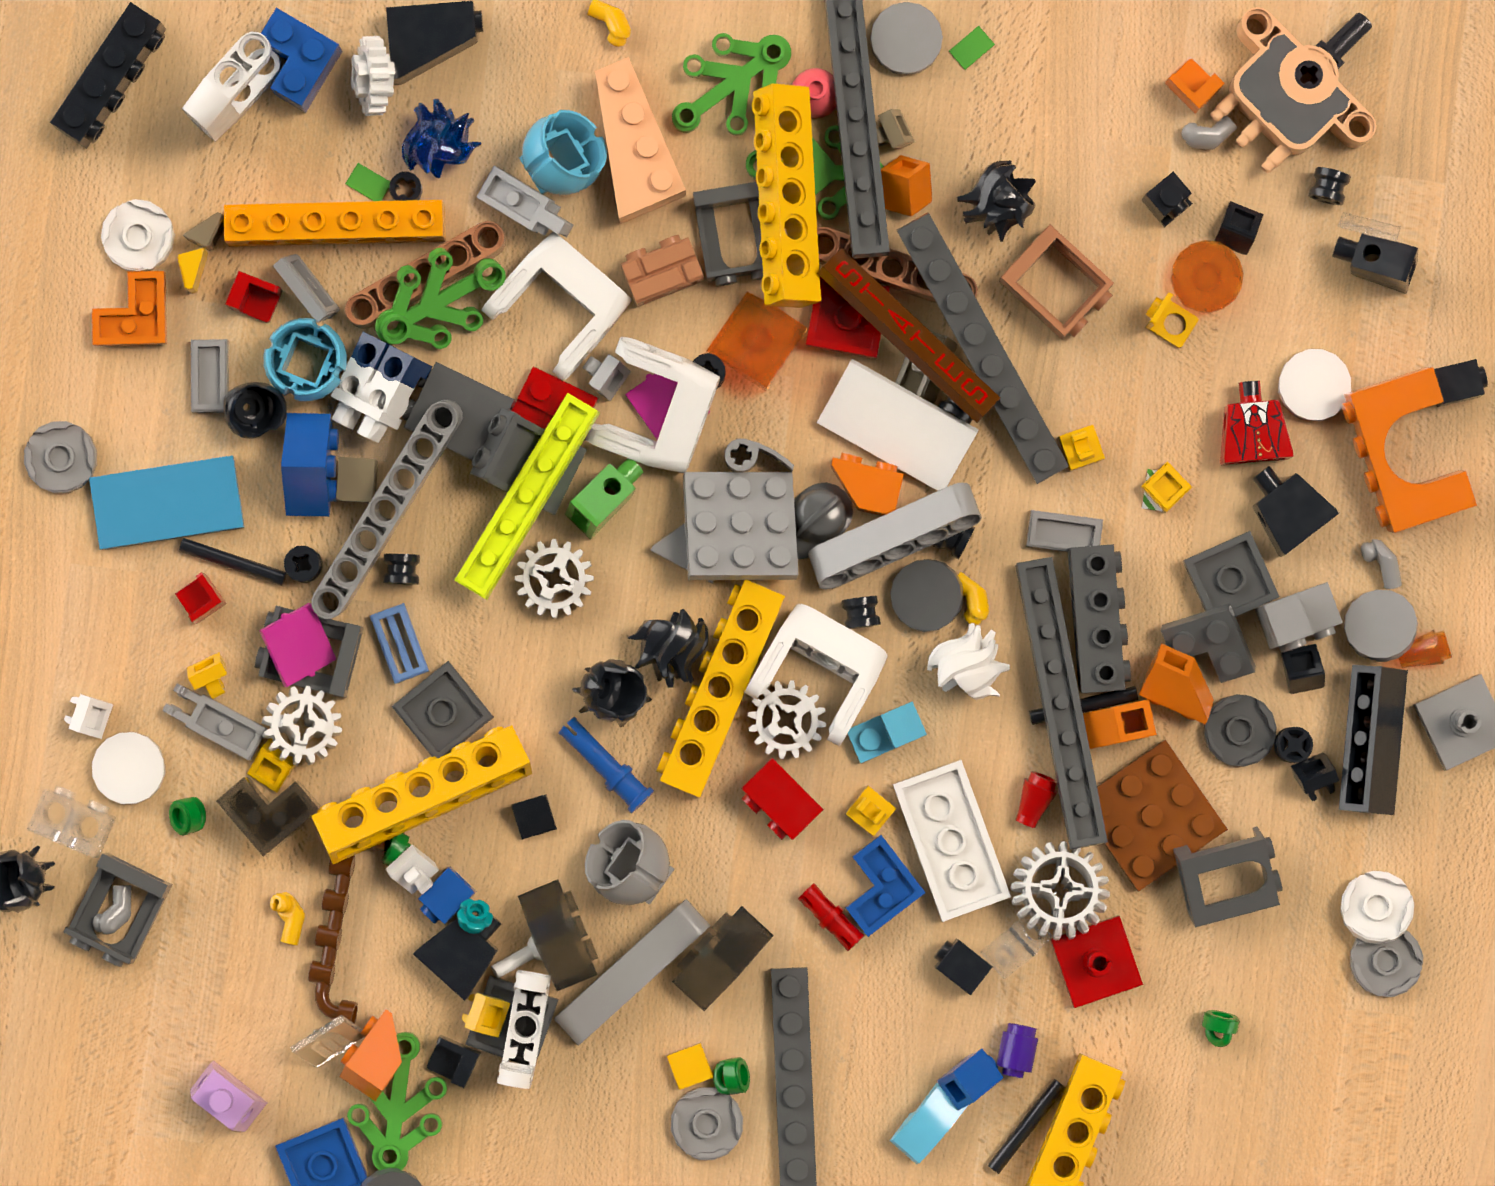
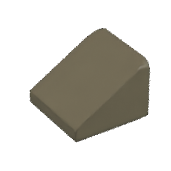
[183,212,224,251]

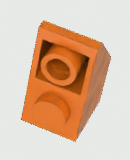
[831,453,904,516]
[1139,643,1214,724]
[1083,699,1157,749]
[339,1009,402,1102]

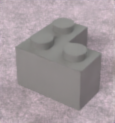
[1255,582,1343,653]

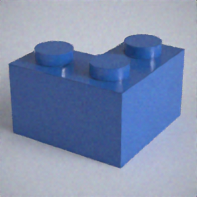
[260,7,343,113]
[281,413,339,517]

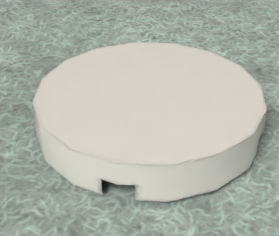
[101,199,175,272]
[1278,349,1351,421]
[92,732,165,804]
[1340,871,1414,944]

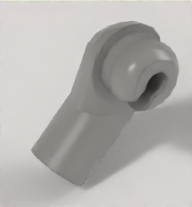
[1181,116,1237,150]
[1361,539,1402,589]
[93,885,131,935]

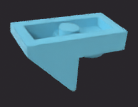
[847,701,927,763]

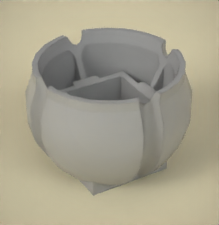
[585,820,674,905]

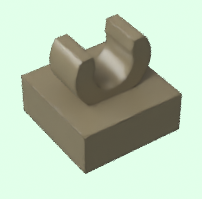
[876,109,915,148]

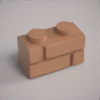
[621,235,704,307]

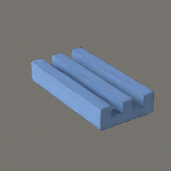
[370,603,430,684]

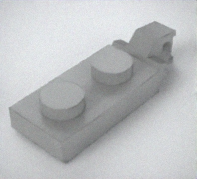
[477,166,574,238]

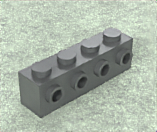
[1068,544,1131,693]

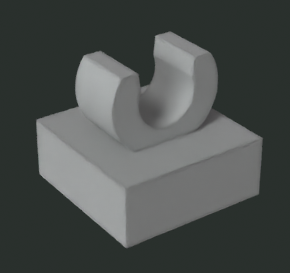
[583,354,631,401]

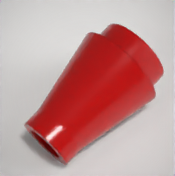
[1015,771,1058,828]

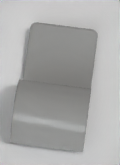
[725,439,794,472]

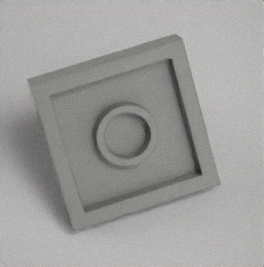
[1414,674,1495,771]

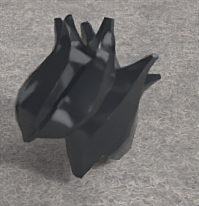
[957,160,1036,242]
[628,609,709,688]
[572,659,652,727]
[0,846,55,913]

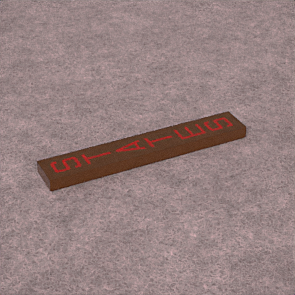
[817,248,1001,423]

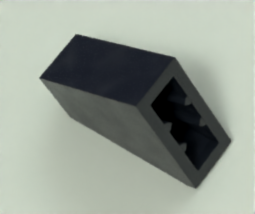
[386,1,484,85]

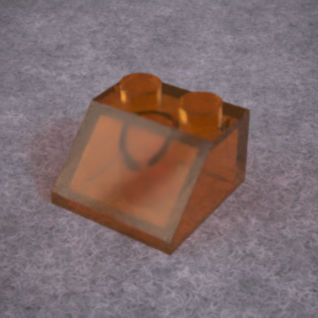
[707,291,807,392]

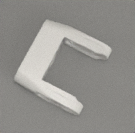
[182,32,282,141]
[481,231,632,381]
[585,337,720,473]
[744,604,887,747]
[497,970,551,1089]

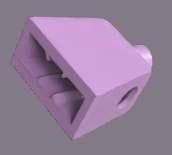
[190,1060,268,1132]

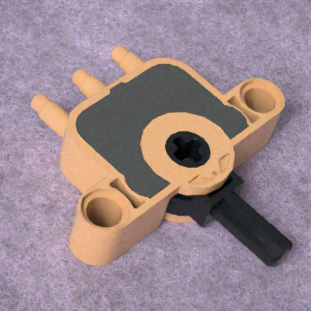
[1210,7,1376,173]

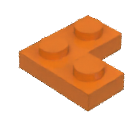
[92,271,167,346]

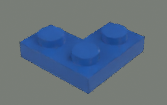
[846,835,926,937]

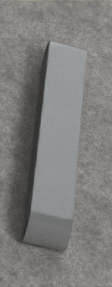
[311,399,463,619]

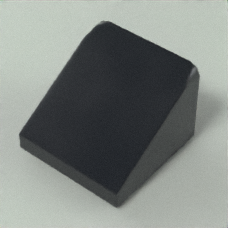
[1214,201,1264,255]
[1281,644,1325,694]
[511,794,557,839]

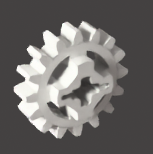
[351,36,395,116]
[515,539,594,618]
[748,680,826,759]
[262,686,342,766]

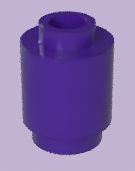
[996,1023,1039,1078]

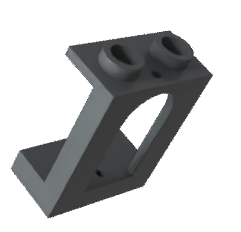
[693,182,763,286]
[255,605,364,698]
[1173,826,1283,928]
[64,853,173,967]

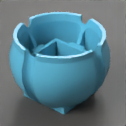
[519,110,607,195]
[263,318,347,401]

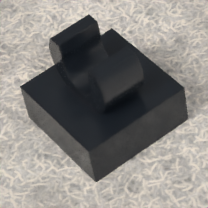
[1291,752,1339,801]

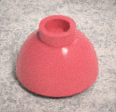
[792,68,836,119]

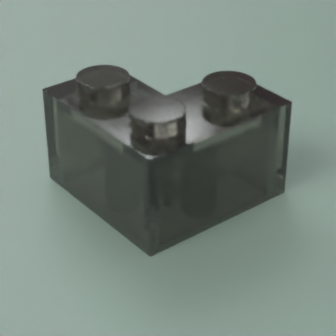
[216,777,322,857]
[518,879,599,991]
[672,906,774,1011]

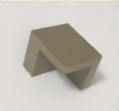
[336,457,378,504]

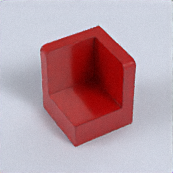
[225,271,283,323]
[175,572,227,624]

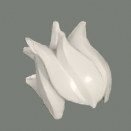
[927,623,1010,700]

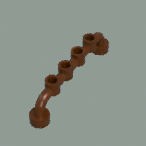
[308,839,390,1028]

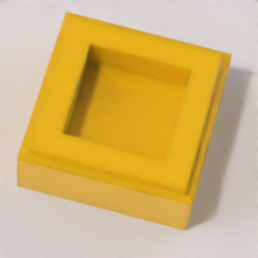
[1141,461,1193,513]
[667,1043,713,1090]

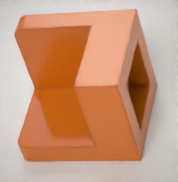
[1165,59,1225,114]
[881,155,932,217]

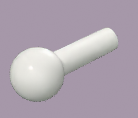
[491,931,556,979]

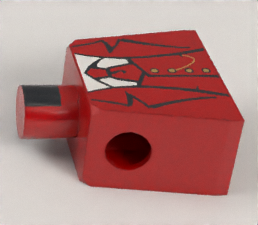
[1220,380,1294,466]

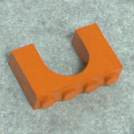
[1342,367,1477,533]

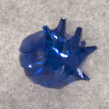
[402,99,482,178]

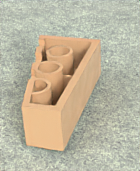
[595,57,686,224]

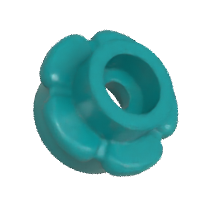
[457,899,493,934]

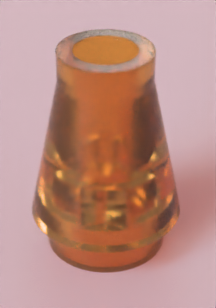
[1399,629,1452,669]

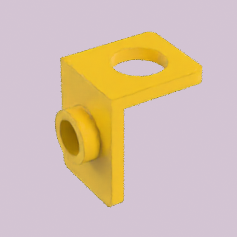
[1145,292,1199,348]

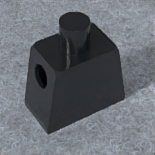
[1332,232,1418,294]
[1253,466,1339,557]
[413,916,501,1001]

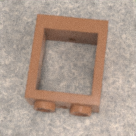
[999,224,1114,340]

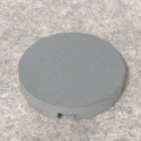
[870,2,943,75]
[24,421,97,493]
[1344,590,1418,662]
[1350,930,1423,997]
[671,1087,743,1160]

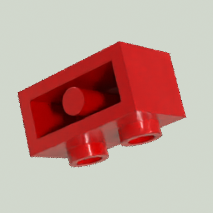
[741,758,824,840]

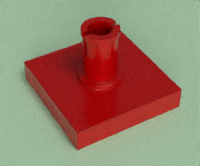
[1050,915,1143,1008]

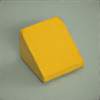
[177,248,208,294]
[247,738,295,793]

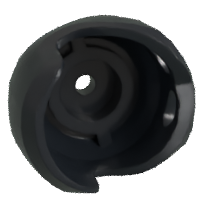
[224,382,287,438]

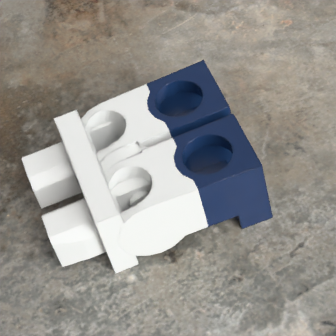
[331,331,433,443]

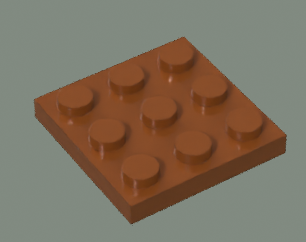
[1097,740,1228,892]

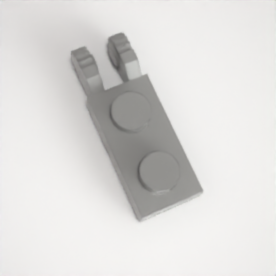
[163,683,268,761]

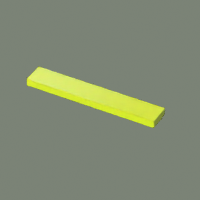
[454,393,600,600]

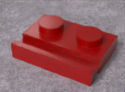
[511,366,599,429]

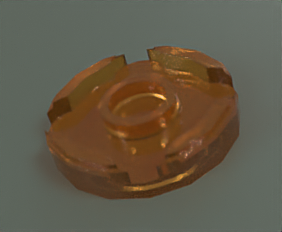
[1170,240,1244,313]

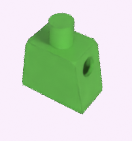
[565,458,644,540]

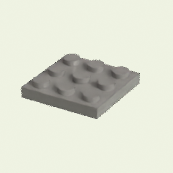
[683,472,798,580]

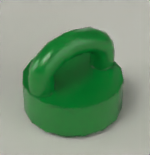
[169,797,206,836]
[381,833,411,866]
[1202,1010,1240,1048]
[713,1057,750,1095]

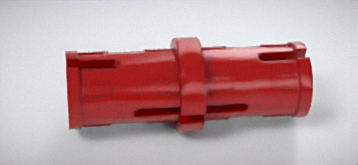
[798,883,864,951]

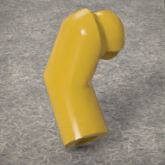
[587,0,631,47]
[958,572,989,625]
[270,892,305,946]

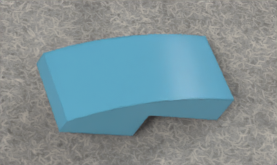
[890,1083,967,1164]

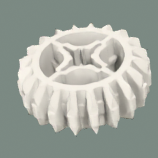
[1010,841,1110,940]

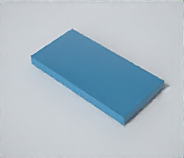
[89,455,245,550]

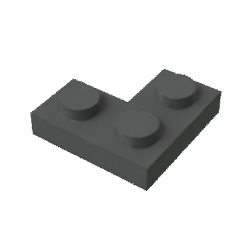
[1161,604,1256,683]

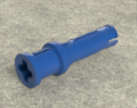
[558,717,654,814]

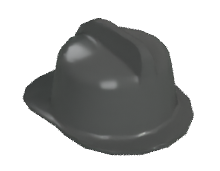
[794,482,853,559]

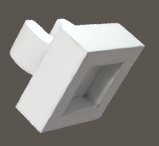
[64,694,113,739]
[386,845,439,894]

